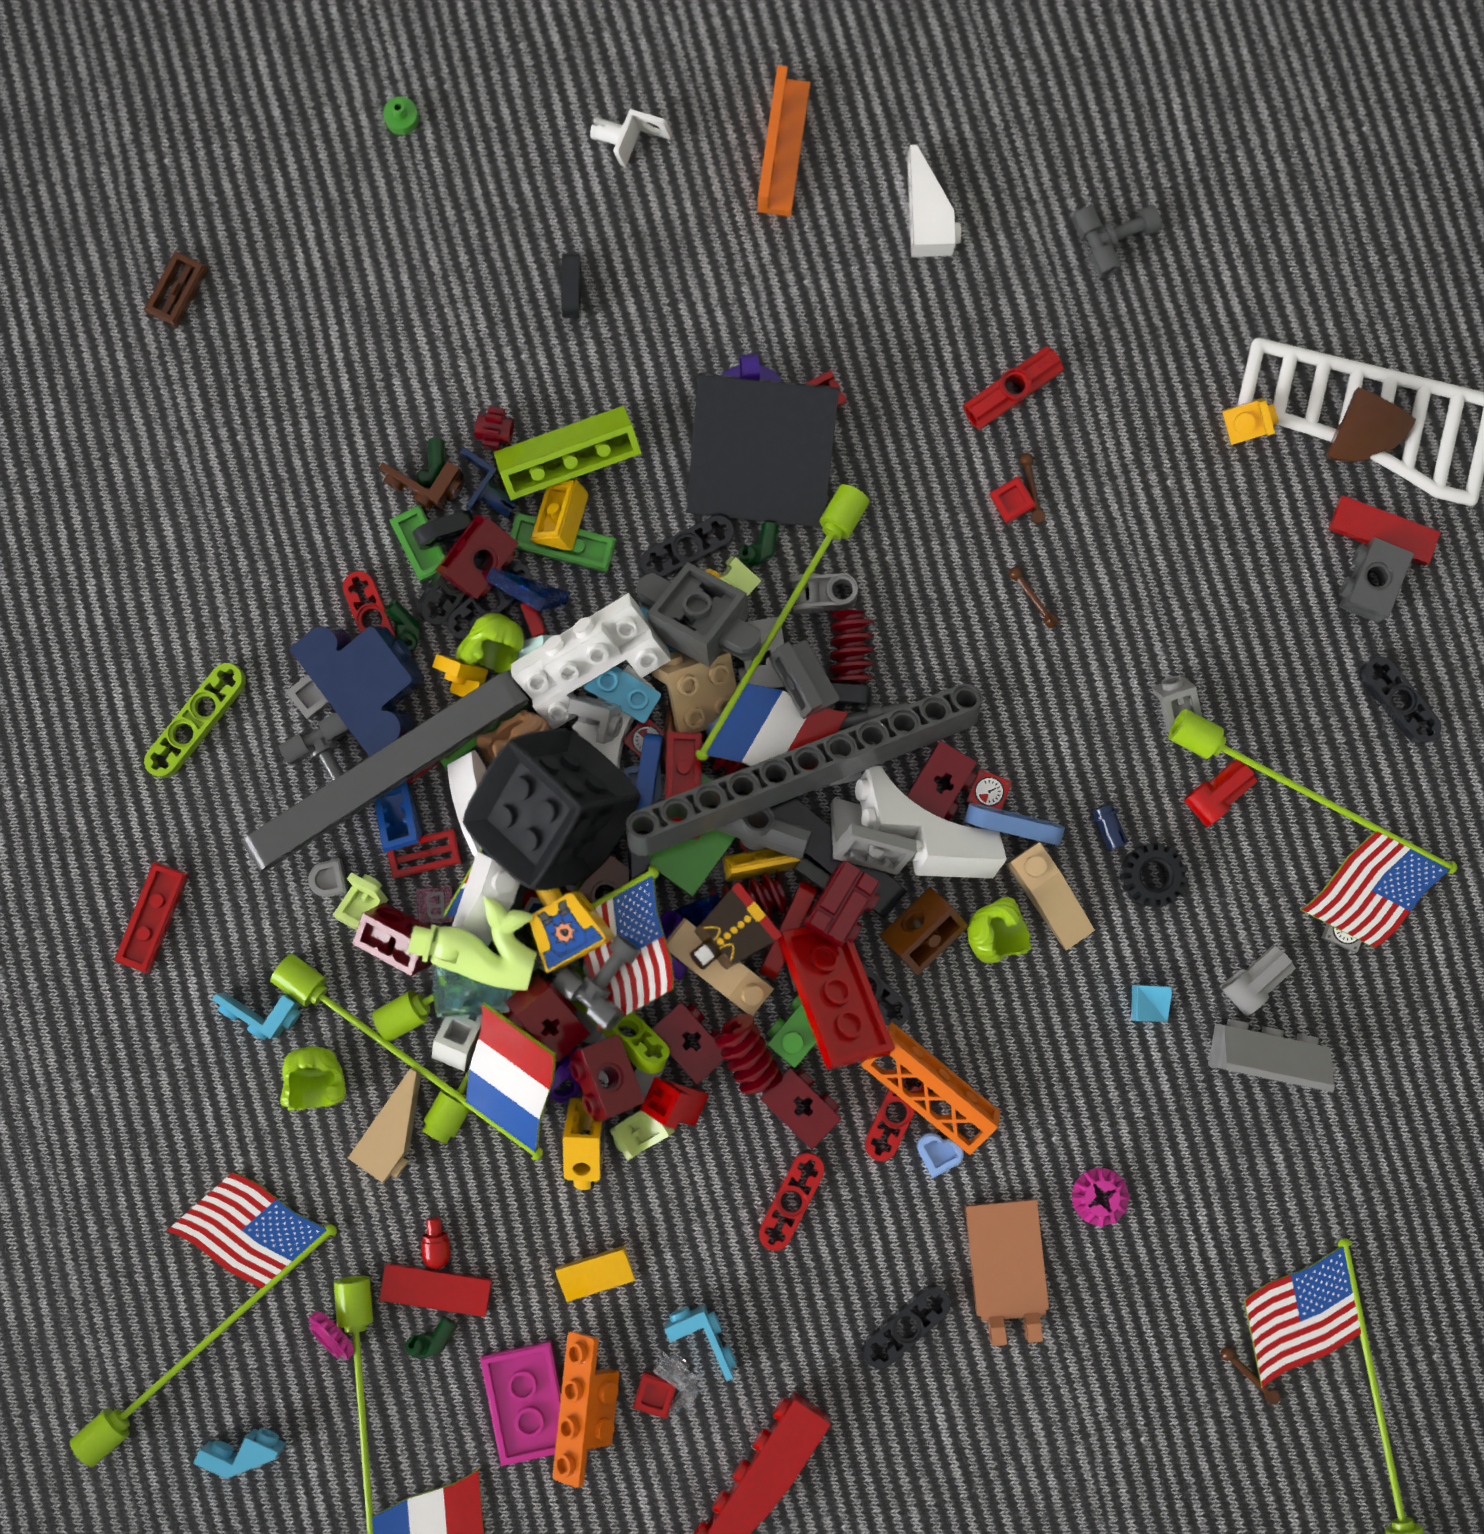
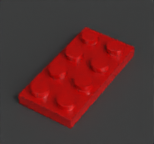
[778,927,895,1070]

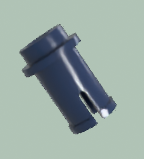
[1091,803,1129,850]

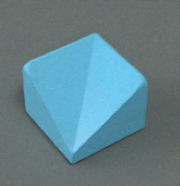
[1131,985,1172,1022]

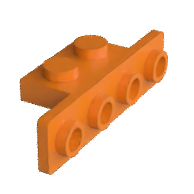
[552,1331,620,1488]

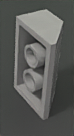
[1208,1019,1335,1092]

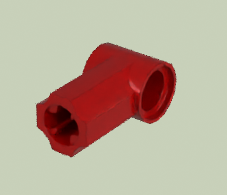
[1183,759,1258,827]

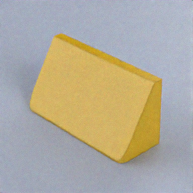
[530,479,588,550]
[723,848,800,881]
[555,1245,635,1302]

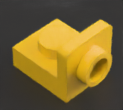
[1222,398,1279,445]
[432,654,489,697]

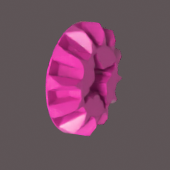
[1072,1168,1130,1227]
[308,1311,354,1360]

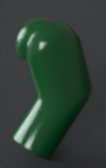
[417,438,446,488]
[739,522,779,567]
[384,599,419,651]
[405,1316,458,1358]

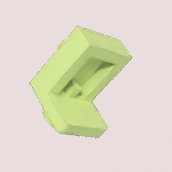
[333,873,388,930]
[610,1110,675,1160]

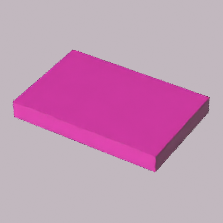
[480,1340,562,1466]

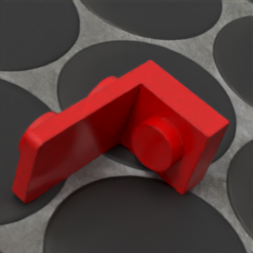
[640,1077,708,1129]

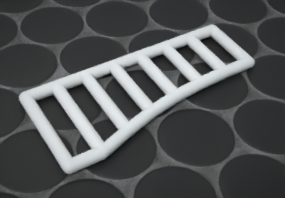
[1237,338,1484,506]

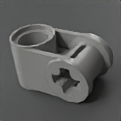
[791,573,858,614]

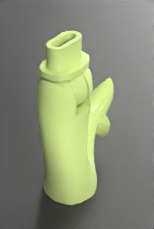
[408,897,537,991]

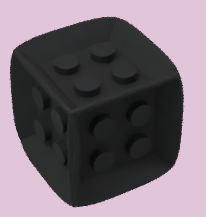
[463,729,641,891]

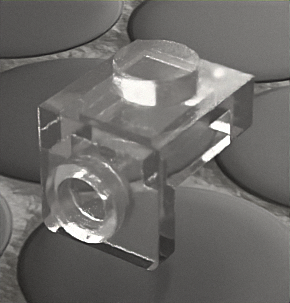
[653,1352,700,1414]

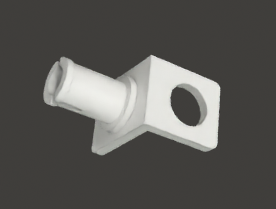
[590,109,672,166]

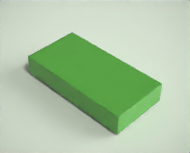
[389,505,446,583]

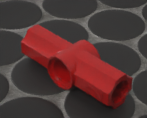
[962,346,1064,431]

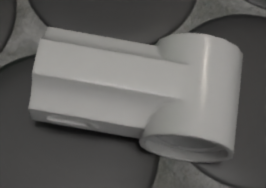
[1221,946,1296,1016]

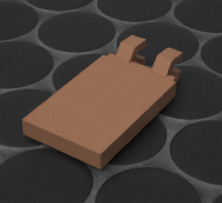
[964,1198,1049,1346]

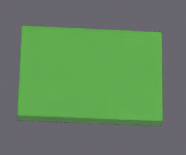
[649,773,735,897]

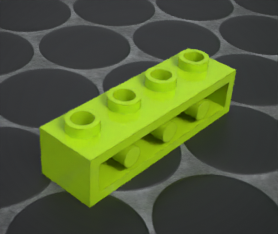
[493,405,642,500]

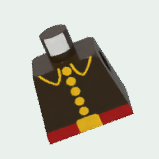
[690,882,782,970]

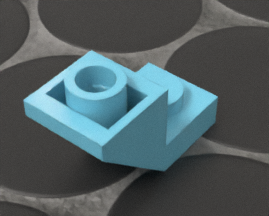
[193,1428,287,1479]

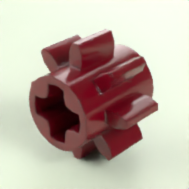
[475,406,514,451]

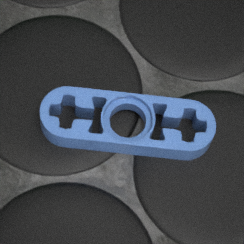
[964,803,1065,845]

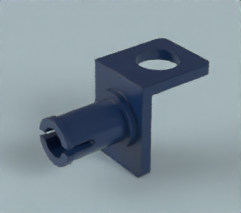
[460,447,519,519]

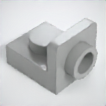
[1152,676,1202,733]
[567,695,623,744]

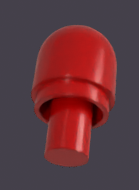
[421,1217,451,1269]

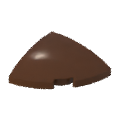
[1325,387,1416,462]

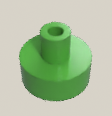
[383,97,419,135]

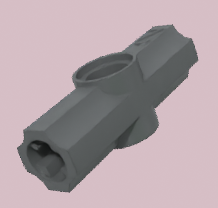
[705,804,813,860]

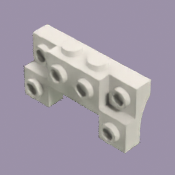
[510,593,671,730]

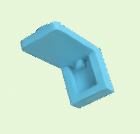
[584,666,661,723]
[212,992,301,1040]
[664,1304,737,1381]

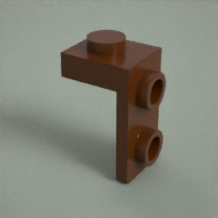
[379,461,464,511]

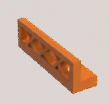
[757,65,810,217]
[861,1022,1000,1155]

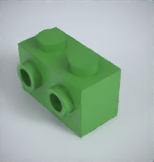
[766,995,816,1068]

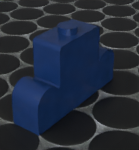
[289,626,424,757]

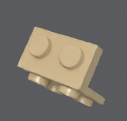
[652,650,737,733]

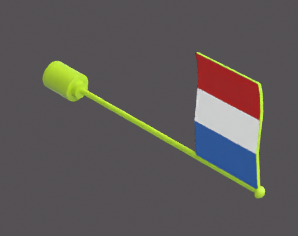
[695,484,870,770]
[270,953,556,1160]
[334,1275,484,1534]

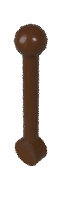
[1020,453,1045,524]
[1009,567,1058,628]
[1221,1347,1280,1405]

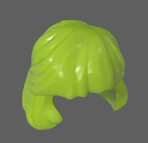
[455,613,524,673]
[967,897,1031,964]
[280,1046,346,1111]

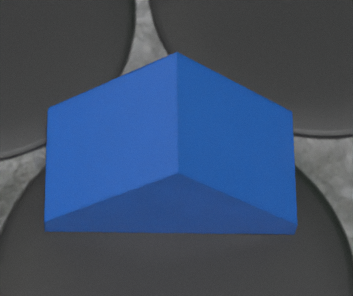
[375,781,423,853]

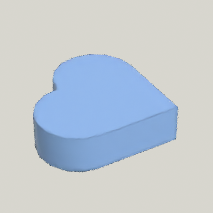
[917,1132,964,1178]

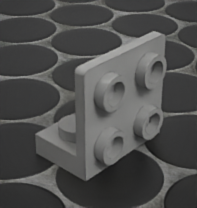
[830,798,917,875]

